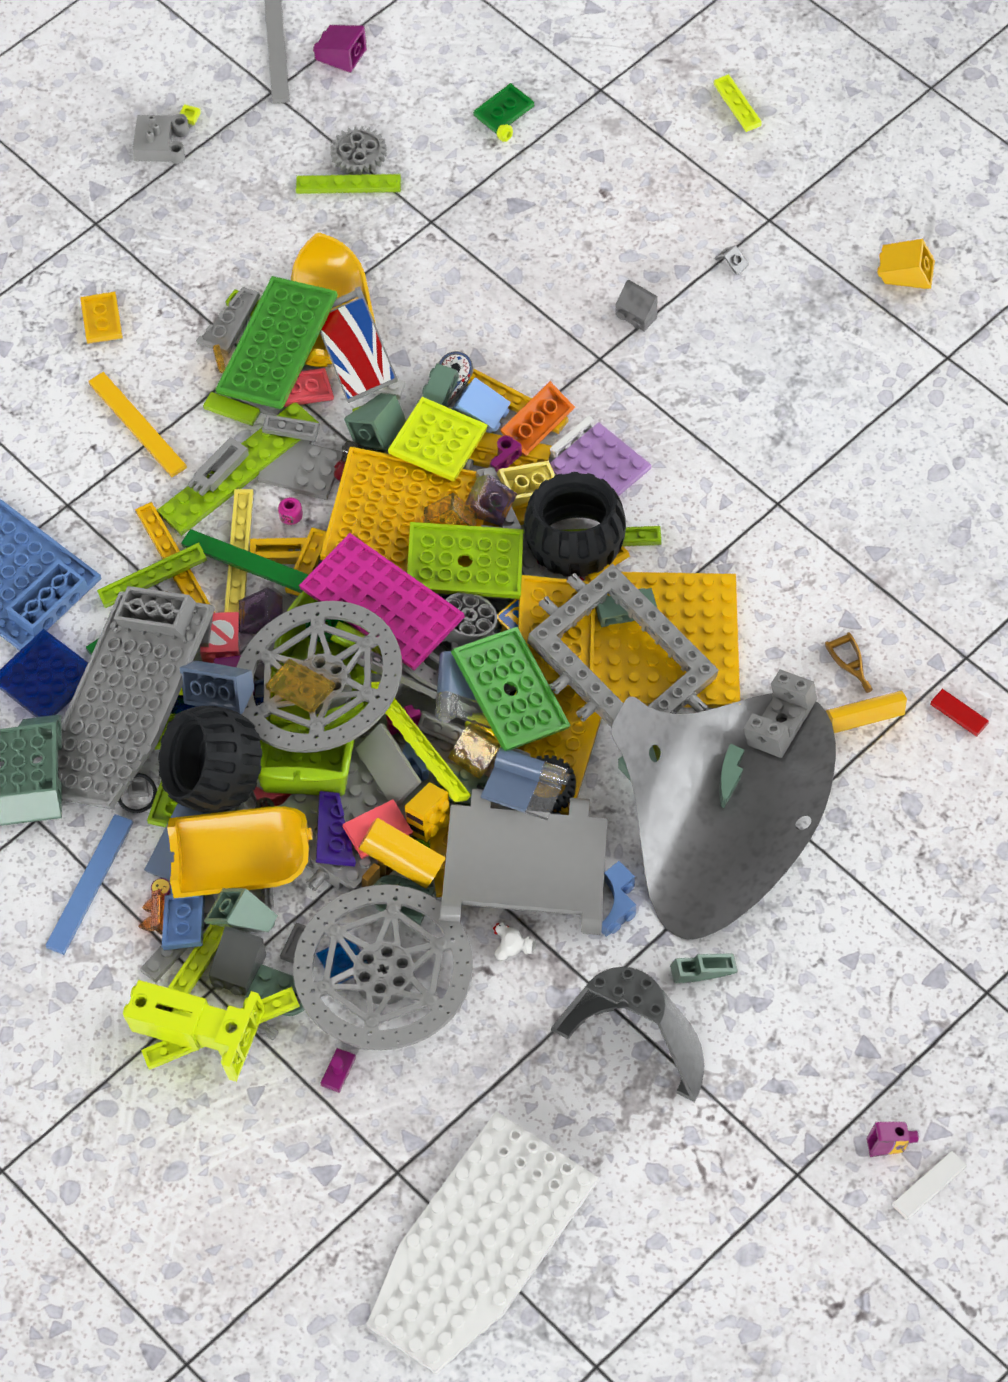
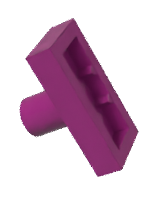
[320,1048,356,1093]

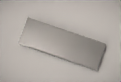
[262,414,320,442]

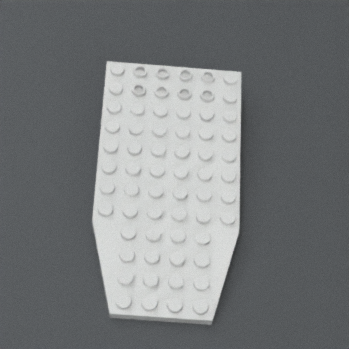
[367,1111,599,1374]

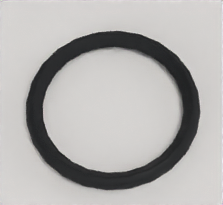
[118,773,157,813]

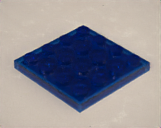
[0,629,88,717]

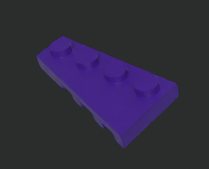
[315,791,356,867]

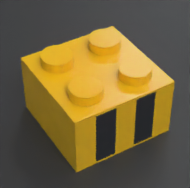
[405,782,450,842]

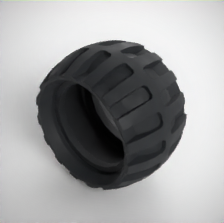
[524,472,626,577]
[158,706,262,812]

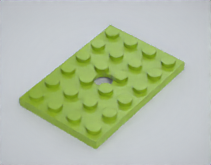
[407,522,523,599]

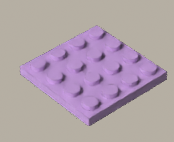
[550,422,651,496]

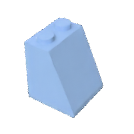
[452,378,511,433]

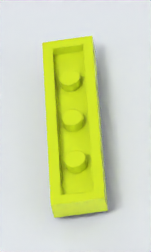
[713,74,762,132]

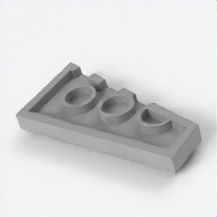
[196,287,260,354]

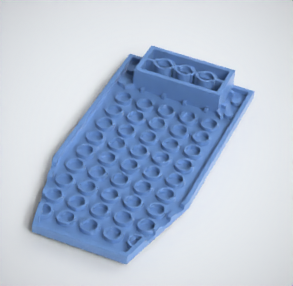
[0,499,102,653]

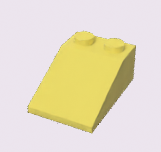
[497,461,555,508]

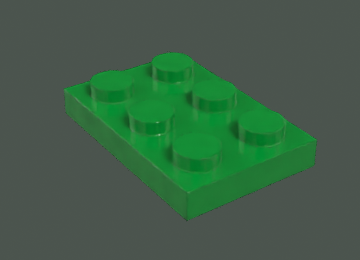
[473,83,534,134]

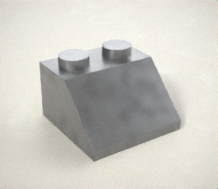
[615,279,657,332]

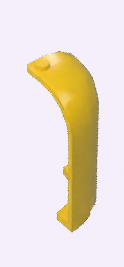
[291,233,376,367]
[167,806,313,898]

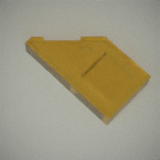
[213,344,226,373]

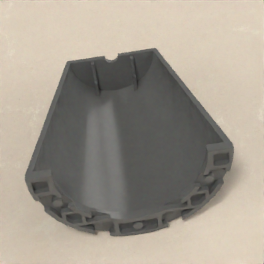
[551,967,704,1102]

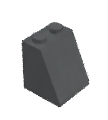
[209,926,267,996]

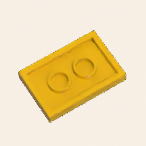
[80,292,123,344]

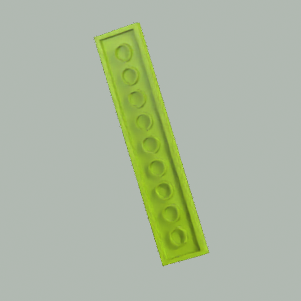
[157,402,319,536]

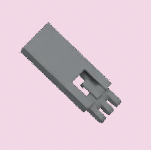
[188,437,249,496]

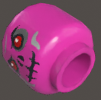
[278,497,303,525]

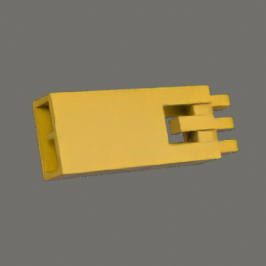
[250,538,306,564]

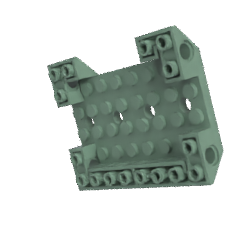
[0,715,62,826]

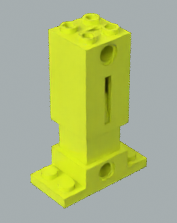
[123,980,265,1082]

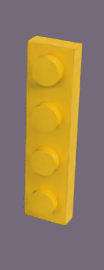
[285,527,327,596]

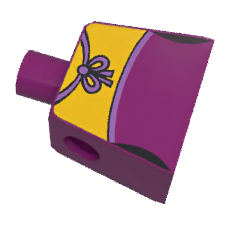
[866,1122,919,1157]

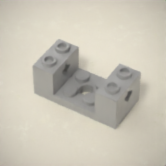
[744,669,817,758]

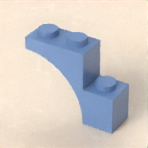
[601,861,636,937]

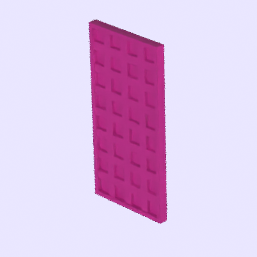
[299,533,465,671]

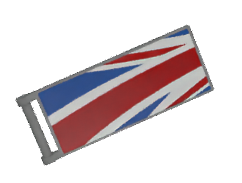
[320,286,398,403]

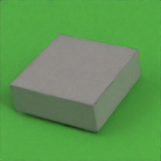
[128,777,149,798]

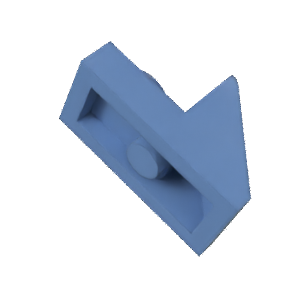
[403,742,429,782]

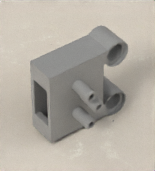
[132,114,189,164]

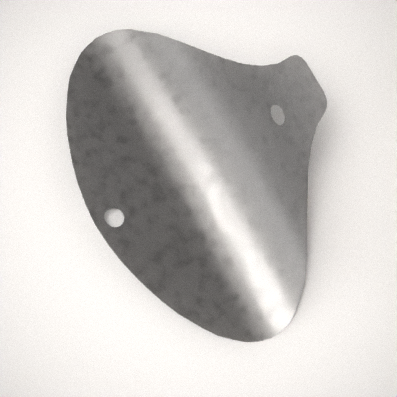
[611,693,836,939]

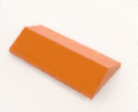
[500,381,575,457]

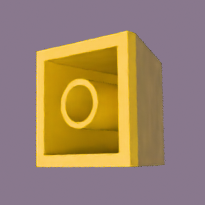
[877,239,935,289]

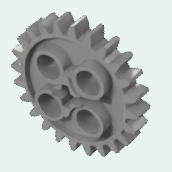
[330,126,387,175]

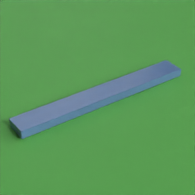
[46,814,133,955]

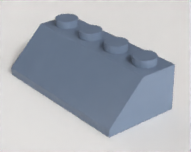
[180,660,254,714]

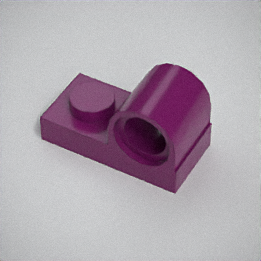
[490,436,522,473]

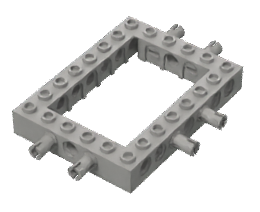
[527,564,719,728]

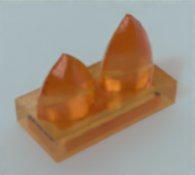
[138,890,166,935]

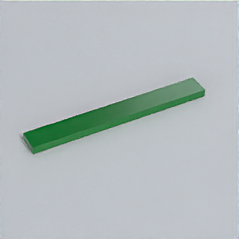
[181,529,308,593]

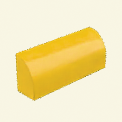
[826,691,907,733]
[358,818,445,889]

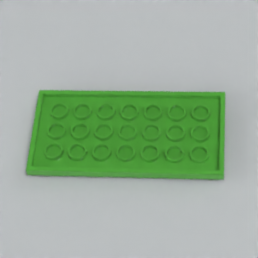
[215,276,338,410]

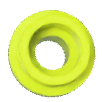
[497,125,513,142]

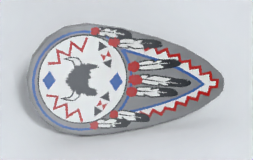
[438,351,474,407]

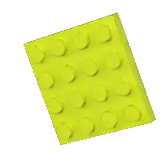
[388,397,488,482]

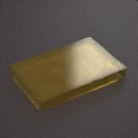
[265,659,336,713]

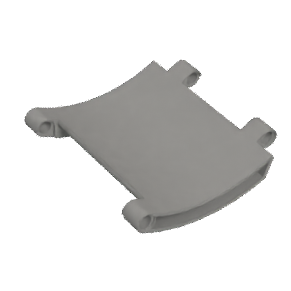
[440,789,608,935]

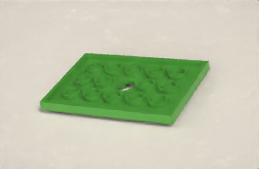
[451,627,571,751]

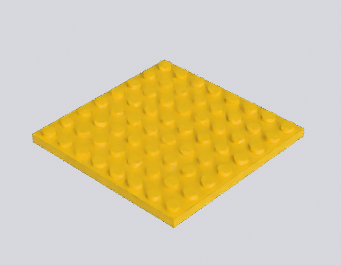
[320,447,488,573]
[585,571,740,708]

